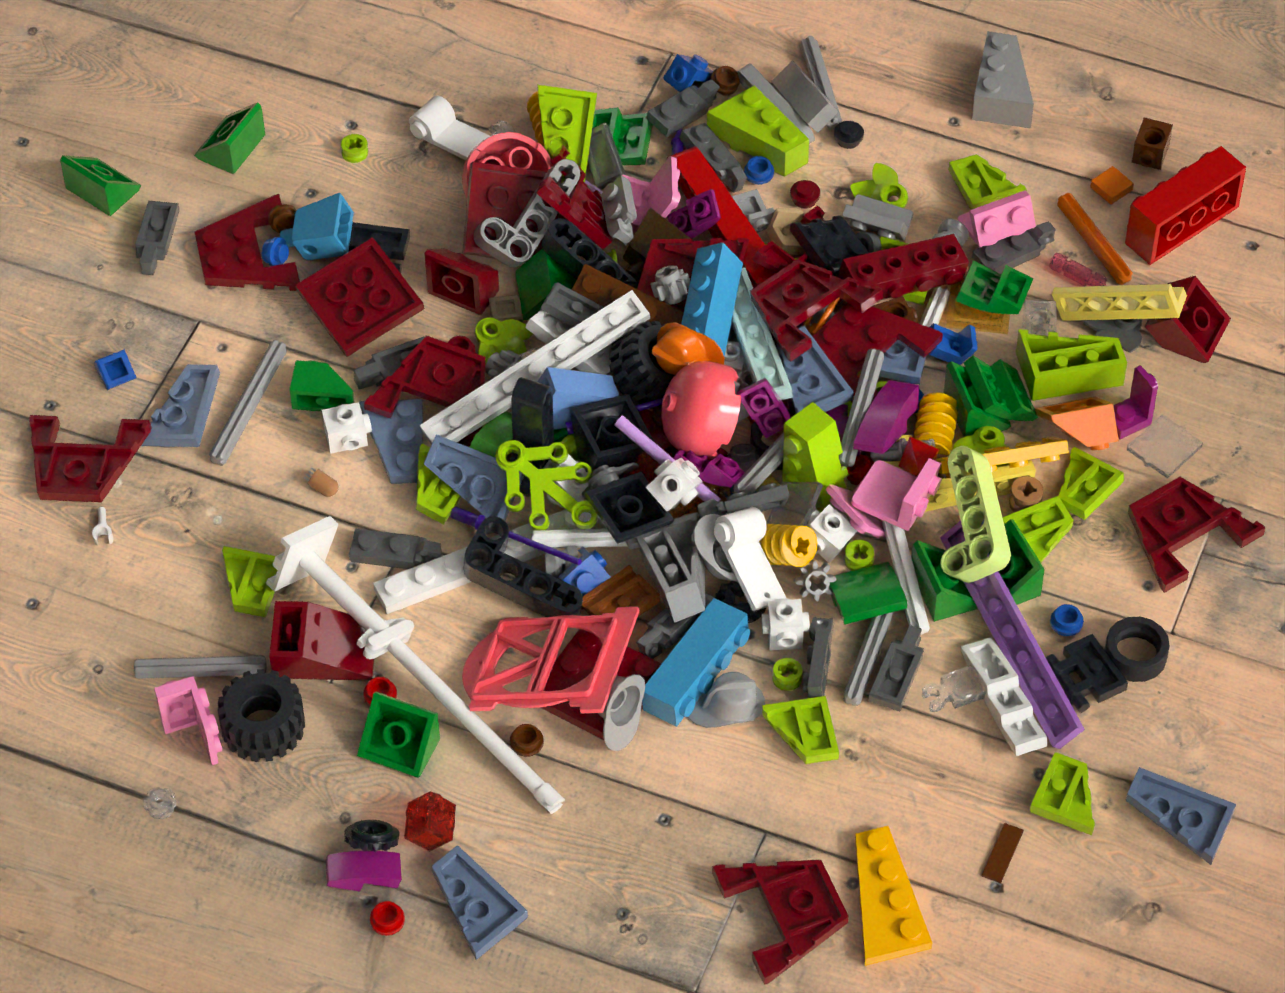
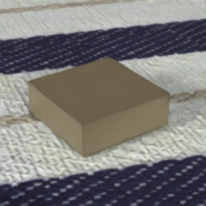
[489,295,523,323]

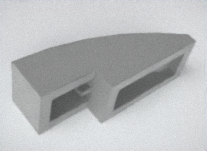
[772,60,839,133]

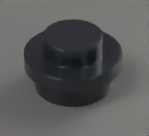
[834,121,864,149]

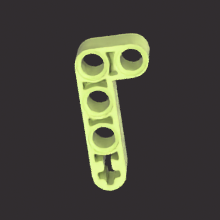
[941,446,1011,583]

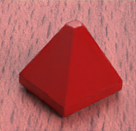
[898,437,940,477]

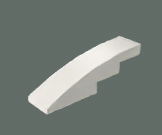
[961,637,1047,756]

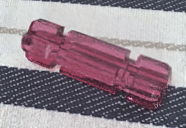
[1049,253,1107,287]

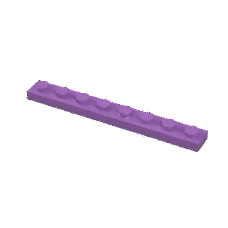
[940,520,1085,749]

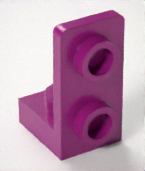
[1113,365,1158,439]

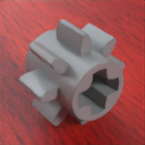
[650,266,690,305]
[485,350,521,381]
[794,558,836,601]

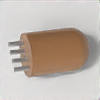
[304,468,339,497]

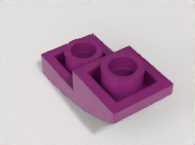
[667,189,721,239]
[737,378,792,438]
[673,450,745,487]
[326,851,402,892]

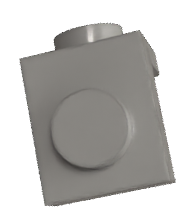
[732,189,775,233]

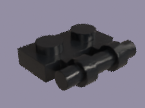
[348,222,410,273]
[1046,634,1128,713]

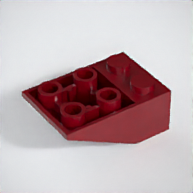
[269,601,374,680]

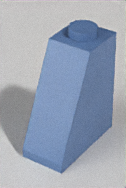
[537,367,619,429]

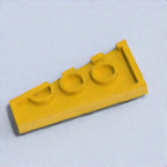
[935,436,1069,478]
[855,826,932,966]

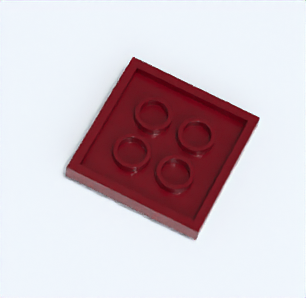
[462,161,562,262]
[295,237,425,357]
[540,629,662,740]

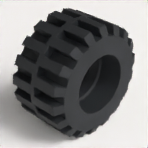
[609,321,675,409]
[217,669,305,762]

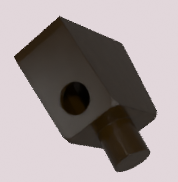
[623,208,694,282]

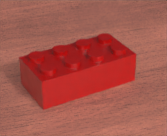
[1125,146,1247,265]

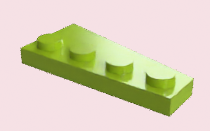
[537,84,597,183]

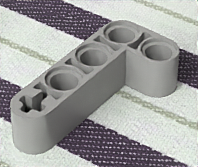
[474,159,580,267]

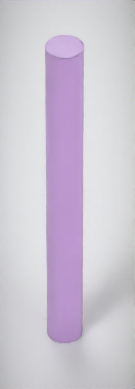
[615,415,721,502]

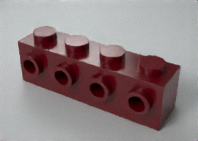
[837,234,969,300]

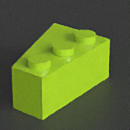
[707,85,809,177]
[1016,329,1127,401]
[782,402,852,513]

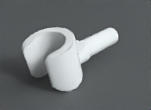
[92,507,114,545]

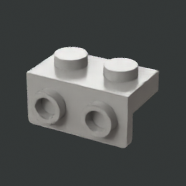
[842,194,914,241]

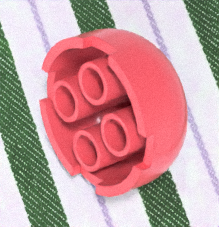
[462,132,554,199]
[661,361,741,460]

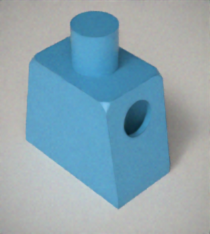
[280,193,354,260]

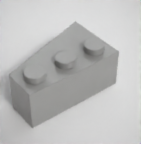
[972,31,1034,128]
[636,513,705,623]

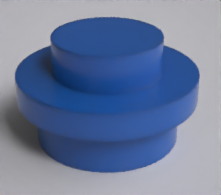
[744,156,774,185]
[262,237,289,266]
[1050,604,1084,636]

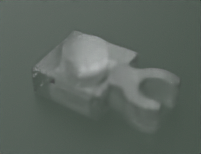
[922,665,986,712]

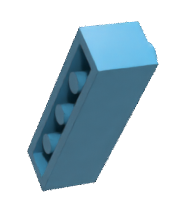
[681,242,743,356]
[642,598,750,727]

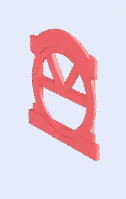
[462,607,639,714]

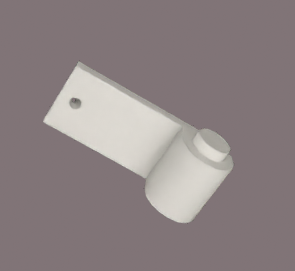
[409,95,491,160]
[714,507,786,611]

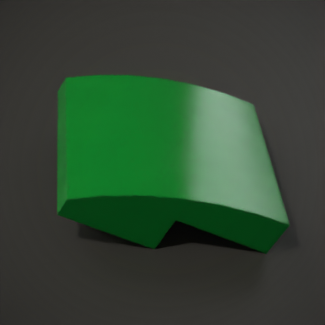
[592,107,653,165]
[955,260,1034,315]
[963,356,1038,421]
[829,562,907,625]

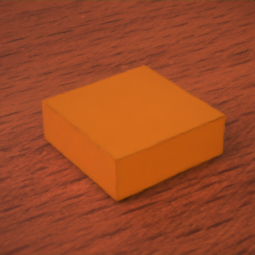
[1090,166,1134,205]

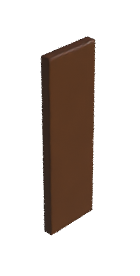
[982,823,1024,884]

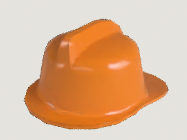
[652,322,724,375]

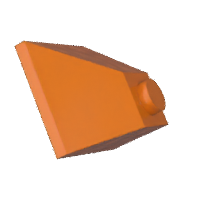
[1035,396,1118,450]

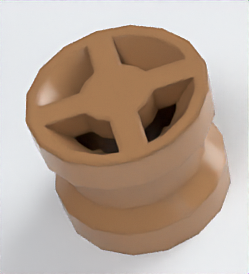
[1009,476,1043,513]

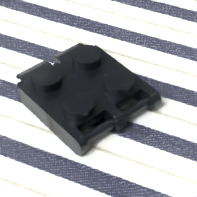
[790,215,869,277]

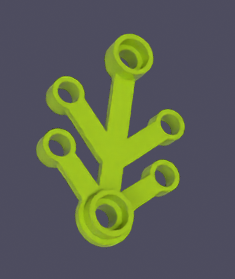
[495,440,598,531]

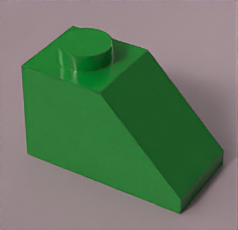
[290,360,355,412]

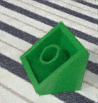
[194,102,266,174]
[60,155,141,216]
[515,248,577,320]
[944,361,1011,437]
[989,519,1045,605]
[911,540,978,622]
[357,692,440,778]

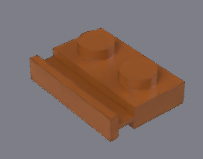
[581,565,660,618]

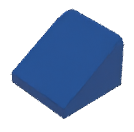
[94,349,137,390]

